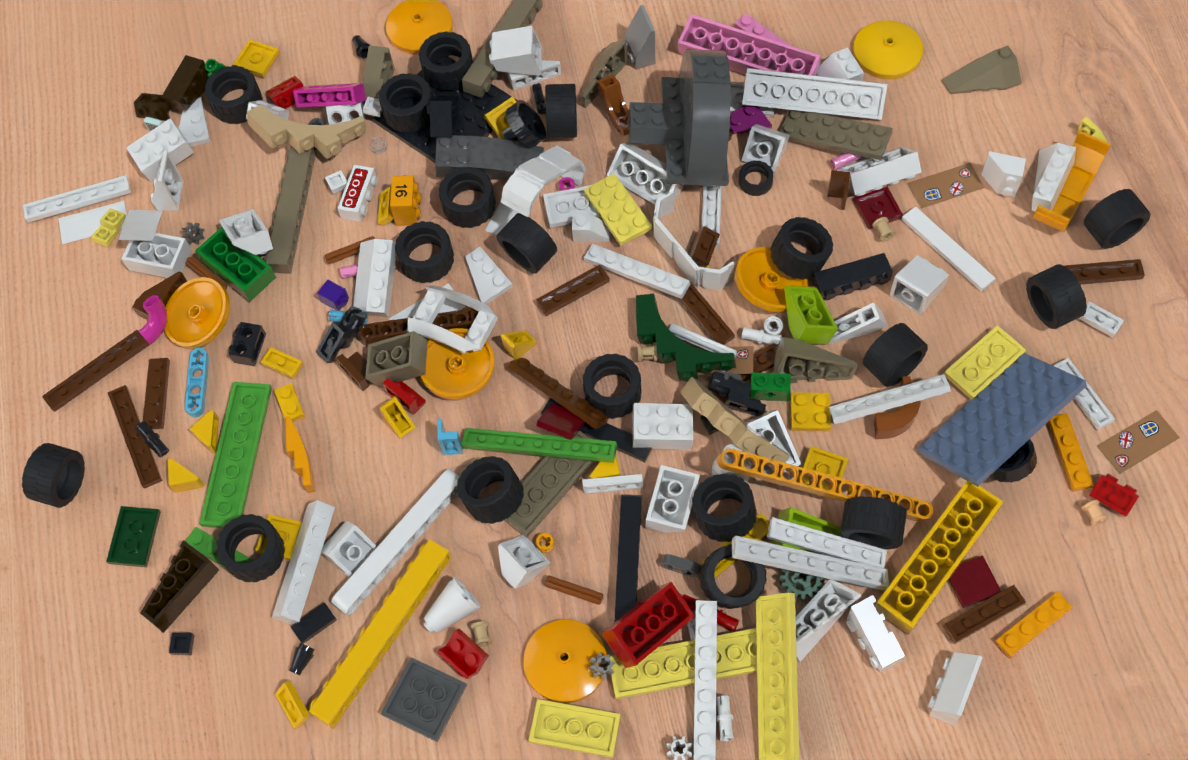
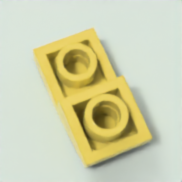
[1077,117,1107,142]
[91,208,126,247]

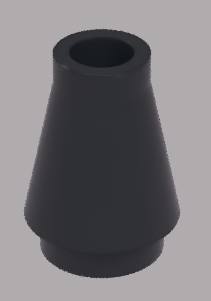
[352,35,371,59]
[289,643,315,675]

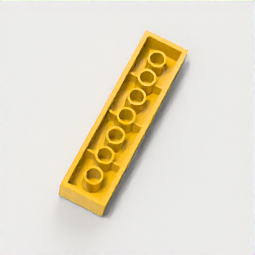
[875,481,1004,635]

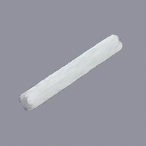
[669,324,737,357]

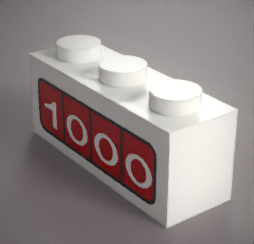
[338,165,378,222]

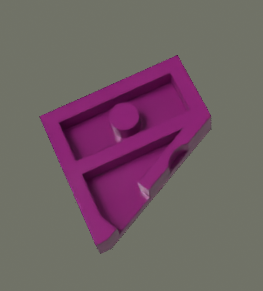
[729,105,772,135]

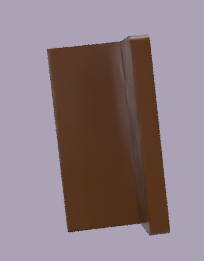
[827,170,850,210]
[688,226,720,267]
[336,352,373,391]

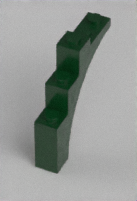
[636,293,736,382]

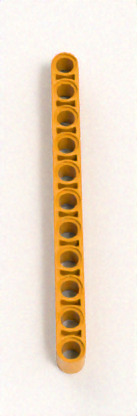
[717,448,933,521]

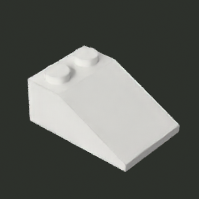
[151,151,184,211]
[746,410,801,474]

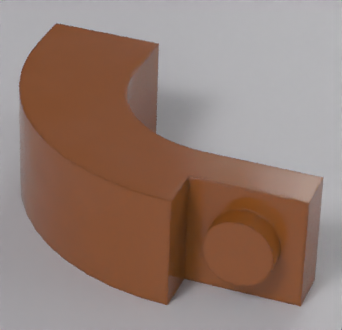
[597,74,629,136]
[873,376,921,439]

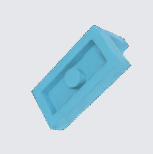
[437,419,463,455]

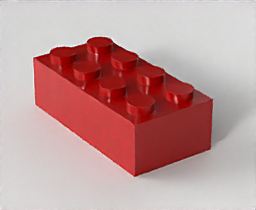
[601,582,695,668]

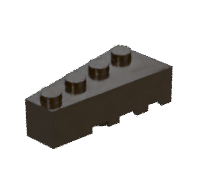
[140,540,219,633]

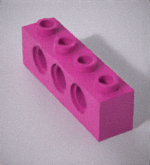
[293,83,366,107]

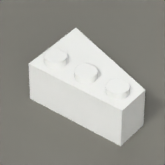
[846,595,905,673]

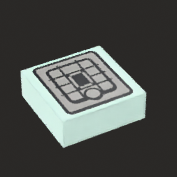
[143,117,162,132]

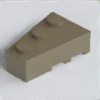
[363,46,395,107]

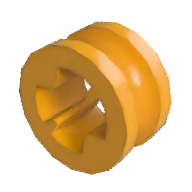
[536,533,555,553]

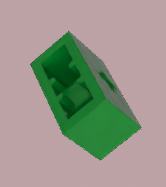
[750,372,791,401]

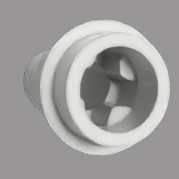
[764,316,783,335]

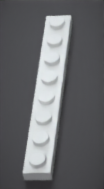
[732,536,889,591]
[693,600,717,760]

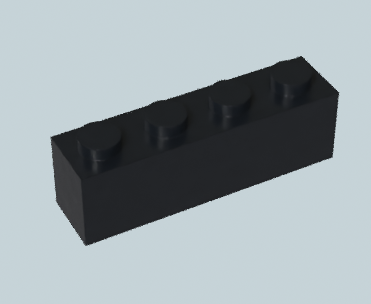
[812,253,893,300]

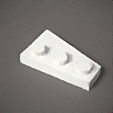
[179,98,211,147]
[465,247,513,305]

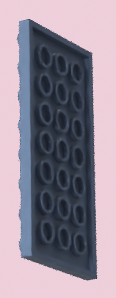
[917,353,1087,487]

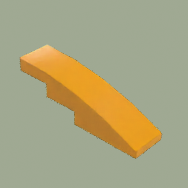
[285,416,315,493]

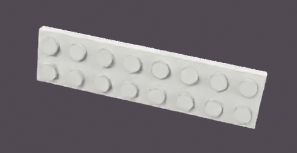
[741,68,888,120]

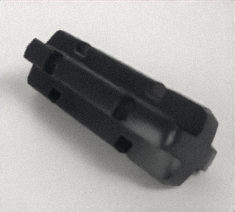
[532,83,546,114]

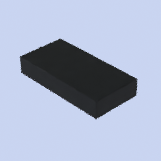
[290,603,337,644]

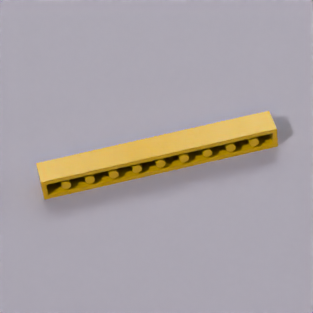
[308,539,452,729]

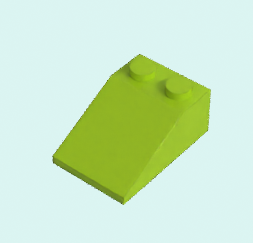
[784,286,838,344]
[772,507,841,556]

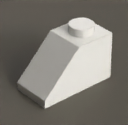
[572,214,610,242]

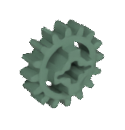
[779,569,825,602]

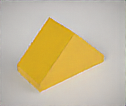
[501,330,538,360]
[379,396,416,438]
[190,410,219,453]
[589,455,620,479]
[168,458,204,493]

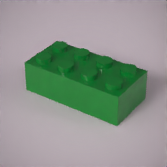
[195,227,276,302]

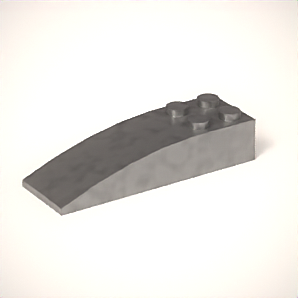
[435,135,544,179]

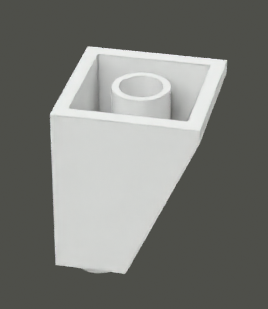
[489,26,542,76]
[889,255,949,315]

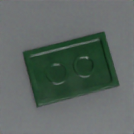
[106,506,161,568]

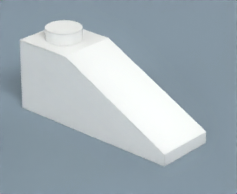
[506,60,561,91]
[829,303,888,344]

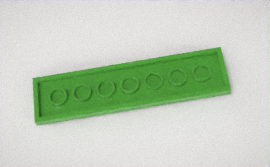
[199,382,272,528]

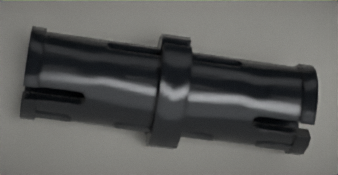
[136,421,169,458]

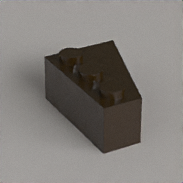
[162,55,210,111]

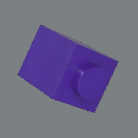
[317,280,349,311]

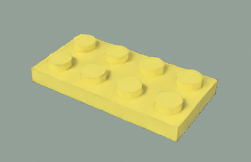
[584,173,652,246]
[944,325,1027,399]
[529,699,621,758]

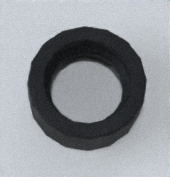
[739,160,773,196]

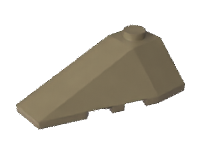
[582,40,627,109]
[942,46,1022,94]
[773,337,859,383]

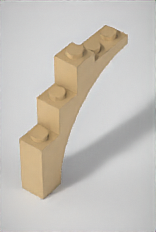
[247,104,366,159]
[680,377,790,463]

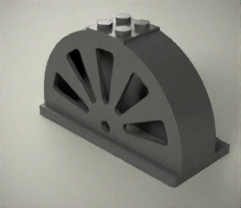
[628,49,731,186]

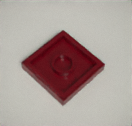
[854,186,903,229]
[536,403,586,440]
[949,555,1001,608]

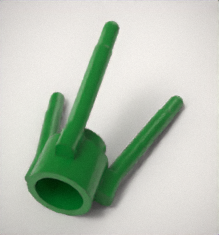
[205,59,227,77]

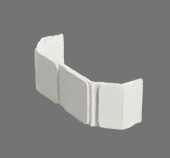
[501,147,586,217]
[653,191,735,291]

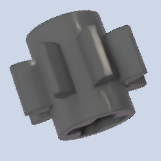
[181,222,205,244]

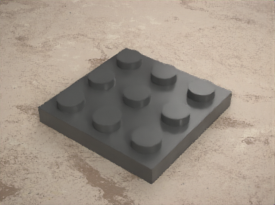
[381,657,467,743]

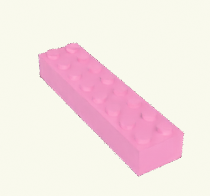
[678,14,821,76]

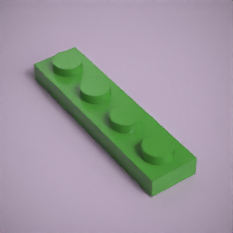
[185,527,254,583]

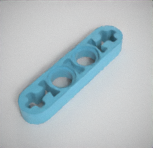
[185,348,209,418]

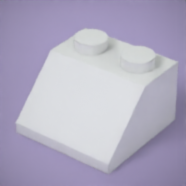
[816,48,864,81]
[741,124,790,172]
[982,151,1026,197]
[321,521,377,578]

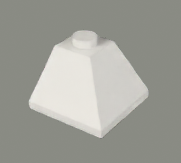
[498,535,551,589]

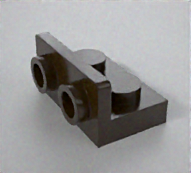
[134,93,171,121]

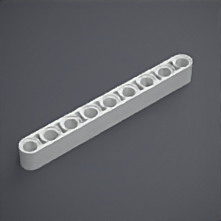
[331,469,460,616]

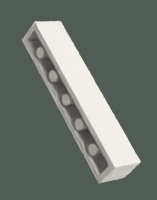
[272,500,335,624]

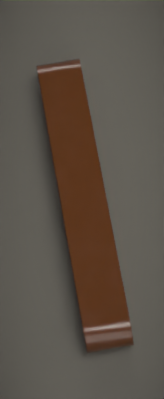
[359,308,479,347]

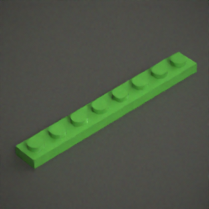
[461,428,617,463]

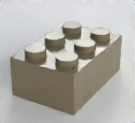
[365,331,428,387]

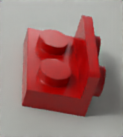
[266,76,303,109]
[383,378,426,415]
[1089,473,1139,517]
[437,628,489,679]

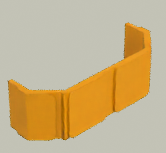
[1033,131,1111,232]

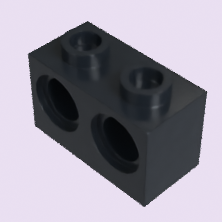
[228,322,266,366]

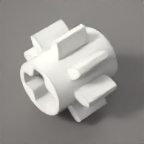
[666,736,692,760]

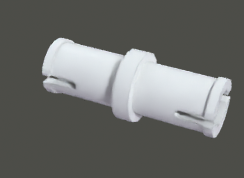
[742,327,782,346]
[716,695,734,742]

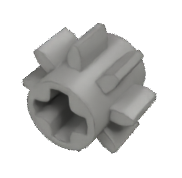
[588,652,615,680]

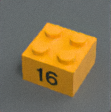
[390,175,422,226]

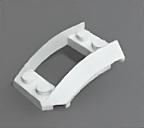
[408,285,498,354]

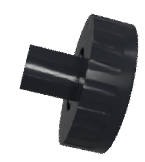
[502,100,546,147]
[989,439,1037,483]

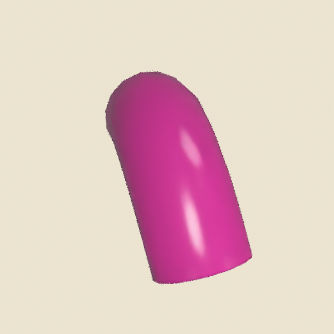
[138,295,167,345]

